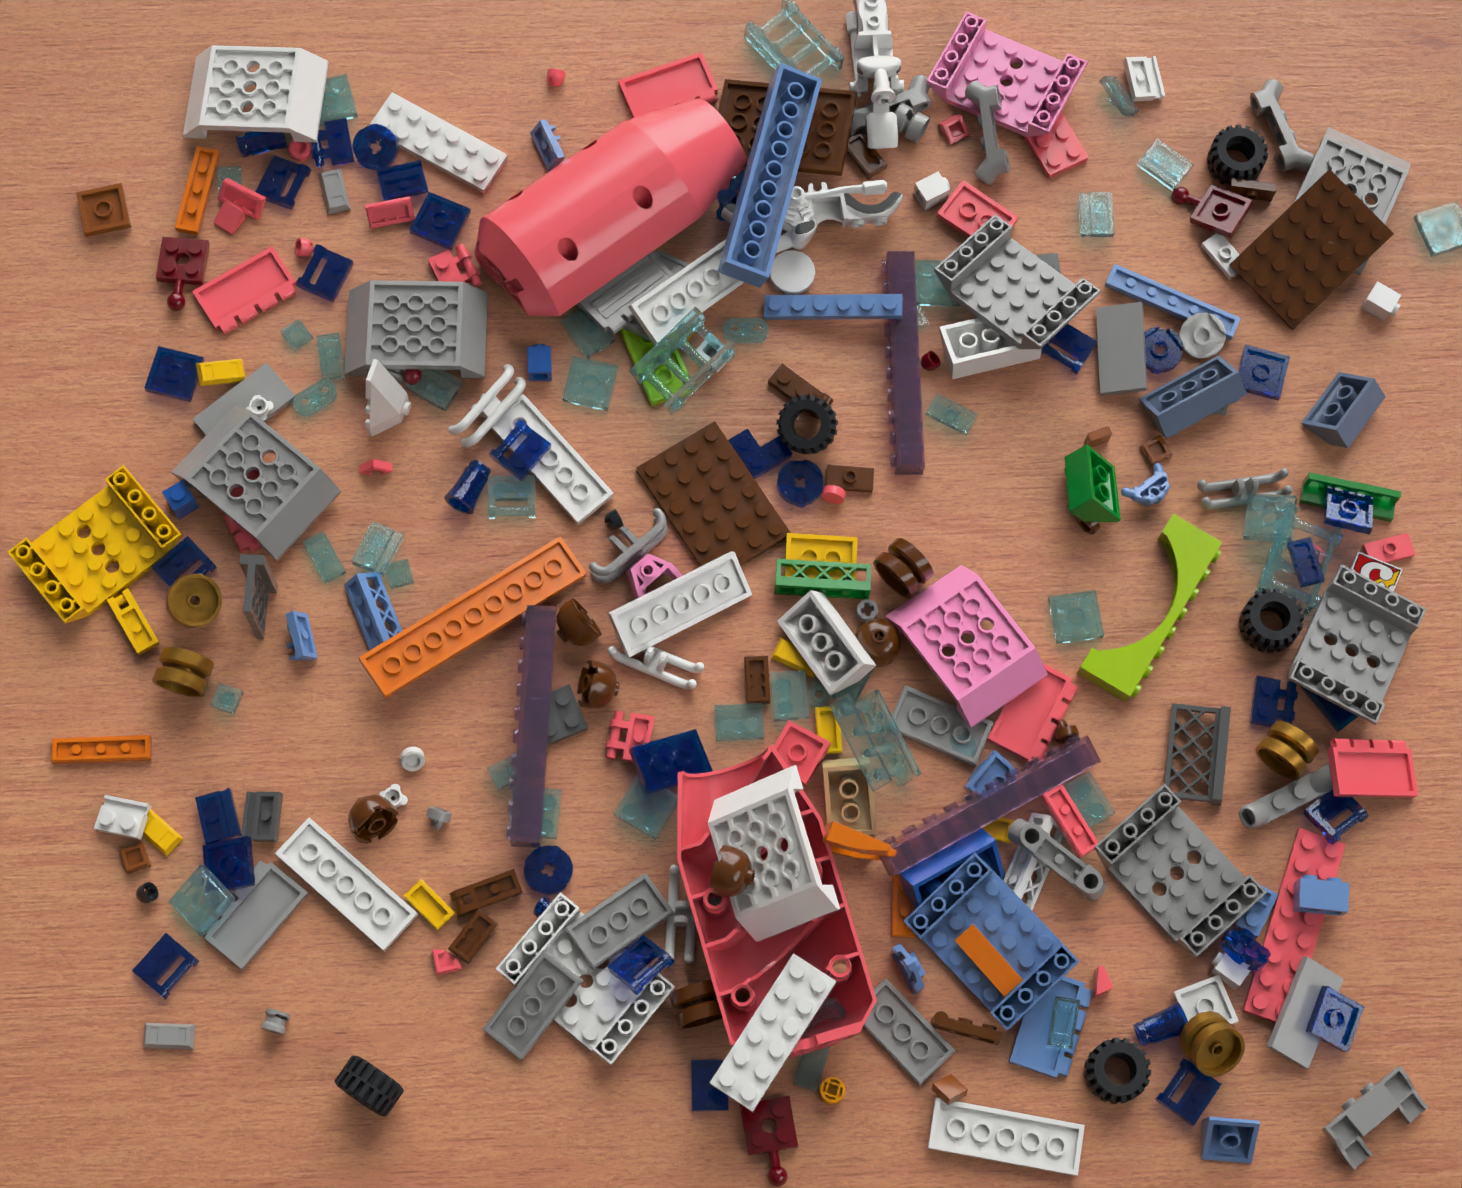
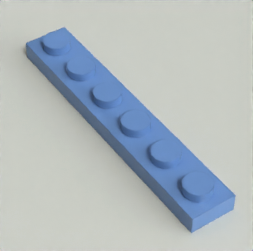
[1105,264,1241,341]
[764,294,903,320]

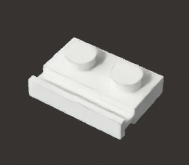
[1123,56,1165,101]
[94,795,152,840]

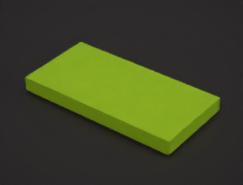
[619,328,694,407]

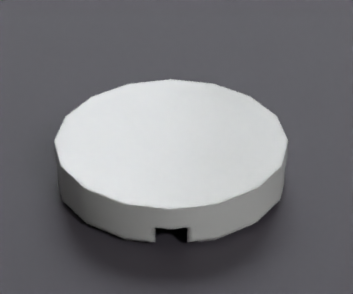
[770,250,815,295]
[1180,313,1226,358]

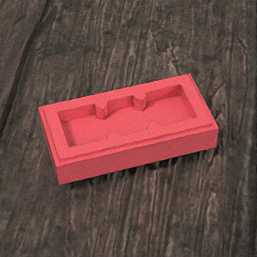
[217,178,266,220]
[365,196,415,229]
[1362,533,1415,563]

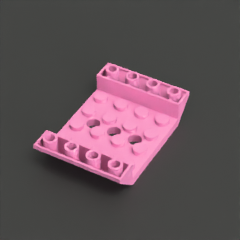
[927,11,1088,137]
[885,565,1048,728]

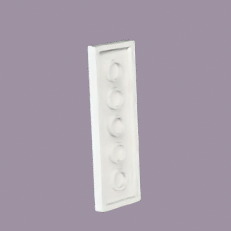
[368,92,508,194]
[628,239,744,345]
[491,393,614,525]
[608,551,752,657]
[275,817,418,952]
[710,953,836,1112]
[927,1098,1085,1176]

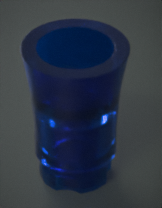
[236,131,288,158]
[444,460,491,514]
[1133,1001,1188,1047]

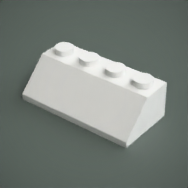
[939,318,1041,379]
[777,590,876,695]

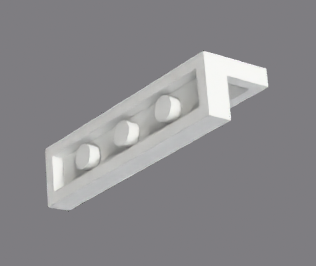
[1003,812,1064,910]

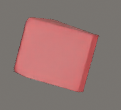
[938,114,970,145]
[213,200,246,235]
[1092,965,1113,998]

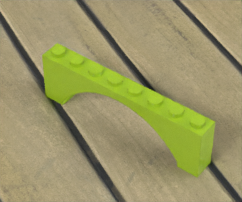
[1077,514,1222,702]

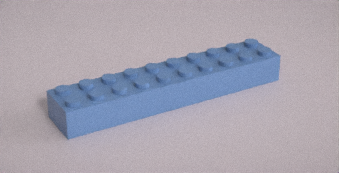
[717,63,822,288]

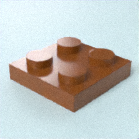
[76,183,131,237]

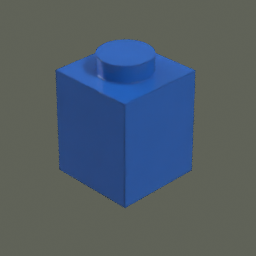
[527,344,552,381]
[162,480,199,520]

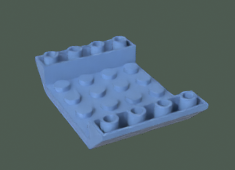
[904,852,1080,1031]

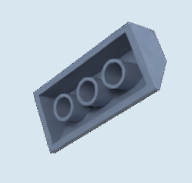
[1139,355,1247,438]

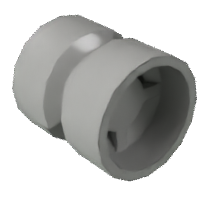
[895,103,930,144]

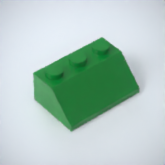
[1064,444,1121,523]

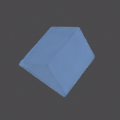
[1201,1117,1260,1163]

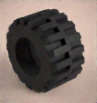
[1207,125,1268,185]
[776,395,838,454]
[1239,588,1304,653]
[1084,1038,1151,1104]
[334,1055,404,1117]

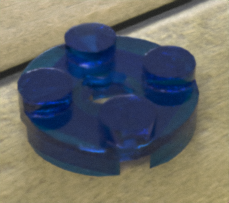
[352,124,399,170]
[1144,327,1183,374]
[777,460,824,508]
[524,845,573,896]
[1221,928,1271,971]

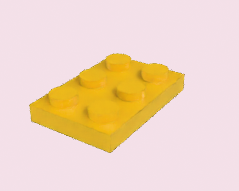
[784,533,858,580]

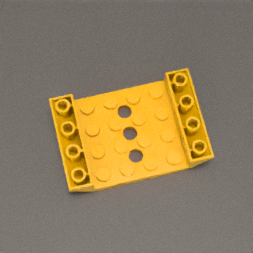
[7,465,182,624]

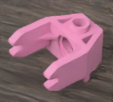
[625,554,683,599]

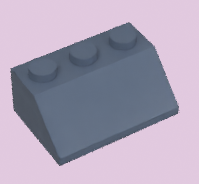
[1302,372,1386,448]

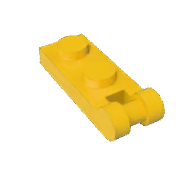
[107,588,160,656]

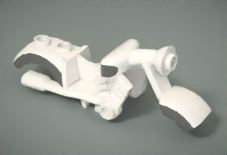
[845,0,904,149]
[721,180,903,253]

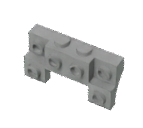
[1322,1066,1429,1170]

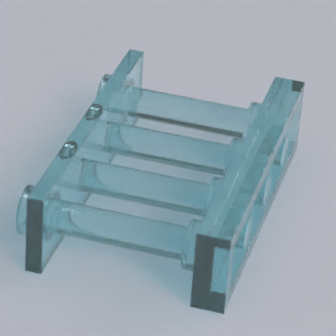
[744,0,844,76]
[629,306,737,415]
[1254,504,1343,614]
[830,689,921,792]

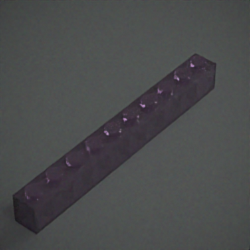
[881,251,925,475]
[506,605,557,848]
[879,734,1101,876]

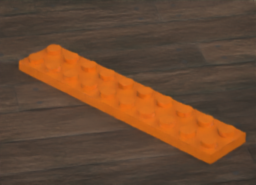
[359,536,587,699]

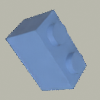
[1293,875,1349,916]

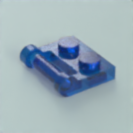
[255,155,311,210]
[716,170,745,221]
[295,244,354,303]
[1041,324,1098,375]
[489,419,551,481]
[151,536,217,587]
[1303,790,1369,844]
[132,933,199,1000]
[607,935,674,995]
[1156,1058,1222,1126]

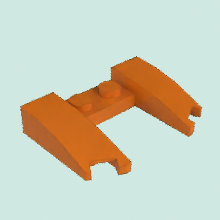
[822,821,897,861]

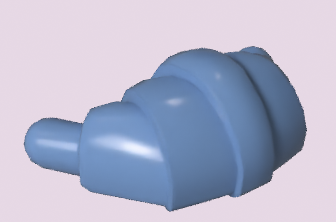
[1121,463,1170,506]

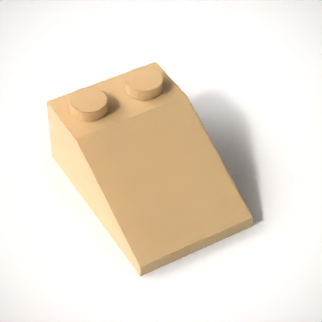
[822,757,877,835]

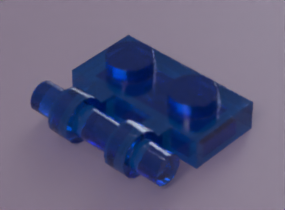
[311,118,355,167]
[1249,675,1298,727]

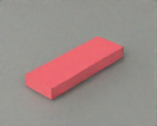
[1040,783,1099,859]

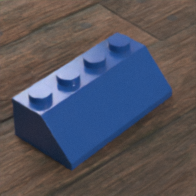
[898,827,1005,909]

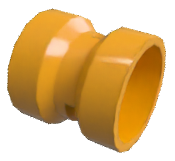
[819,1077,845,1105]

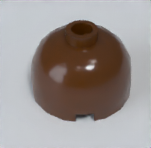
[556,598,602,646]
[855,619,901,667]
[577,660,619,709]
[348,795,399,844]
[711,845,755,897]

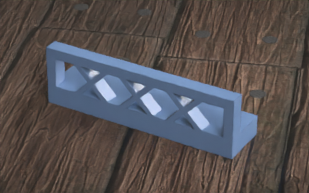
[344,572,402,650]

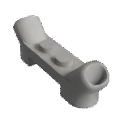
[850,75,932,137]
[1250,79,1315,174]
[965,81,1010,185]
[1239,764,1333,829]
[1008,819,1106,901]

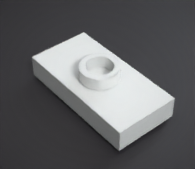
[1201,233,1240,280]

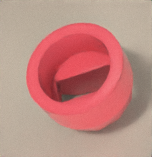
[547,69,565,87]
[295,238,313,257]

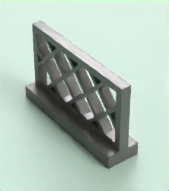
[239,554,278,639]
[1164,703,1231,806]

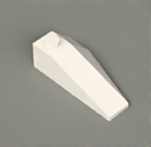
[365,359,411,437]

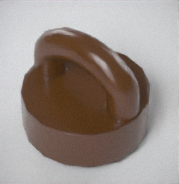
[1077,518,1100,534]
[1054,719,1079,744]

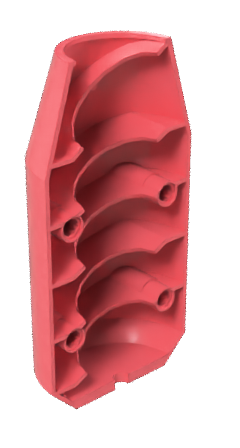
[475,98,748,316]
[677,745,877,1059]

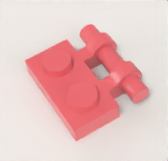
[428,244,482,287]
[605,711,655,765]

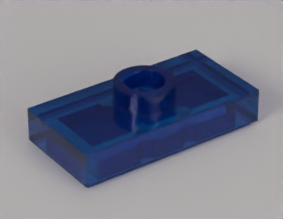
[1287,537,1325,588]

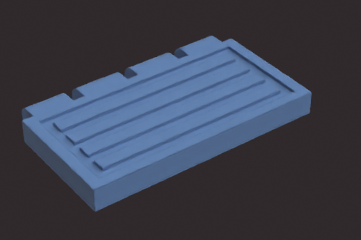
[1009,976,1093,1079]

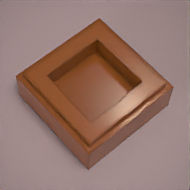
[1084,426,1112,448]
[1140,435,1173,467]
[119,842,151,874]
[931,1074,968,1105]

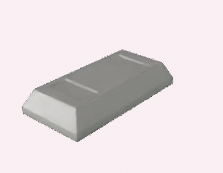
[319,169,351,215]
[143,1023,196,1050]

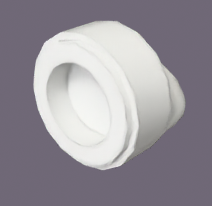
[400,747,425,771]

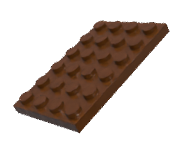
[718,79,857,176]
[1229,169,1394,330]
[636,421,791,567]

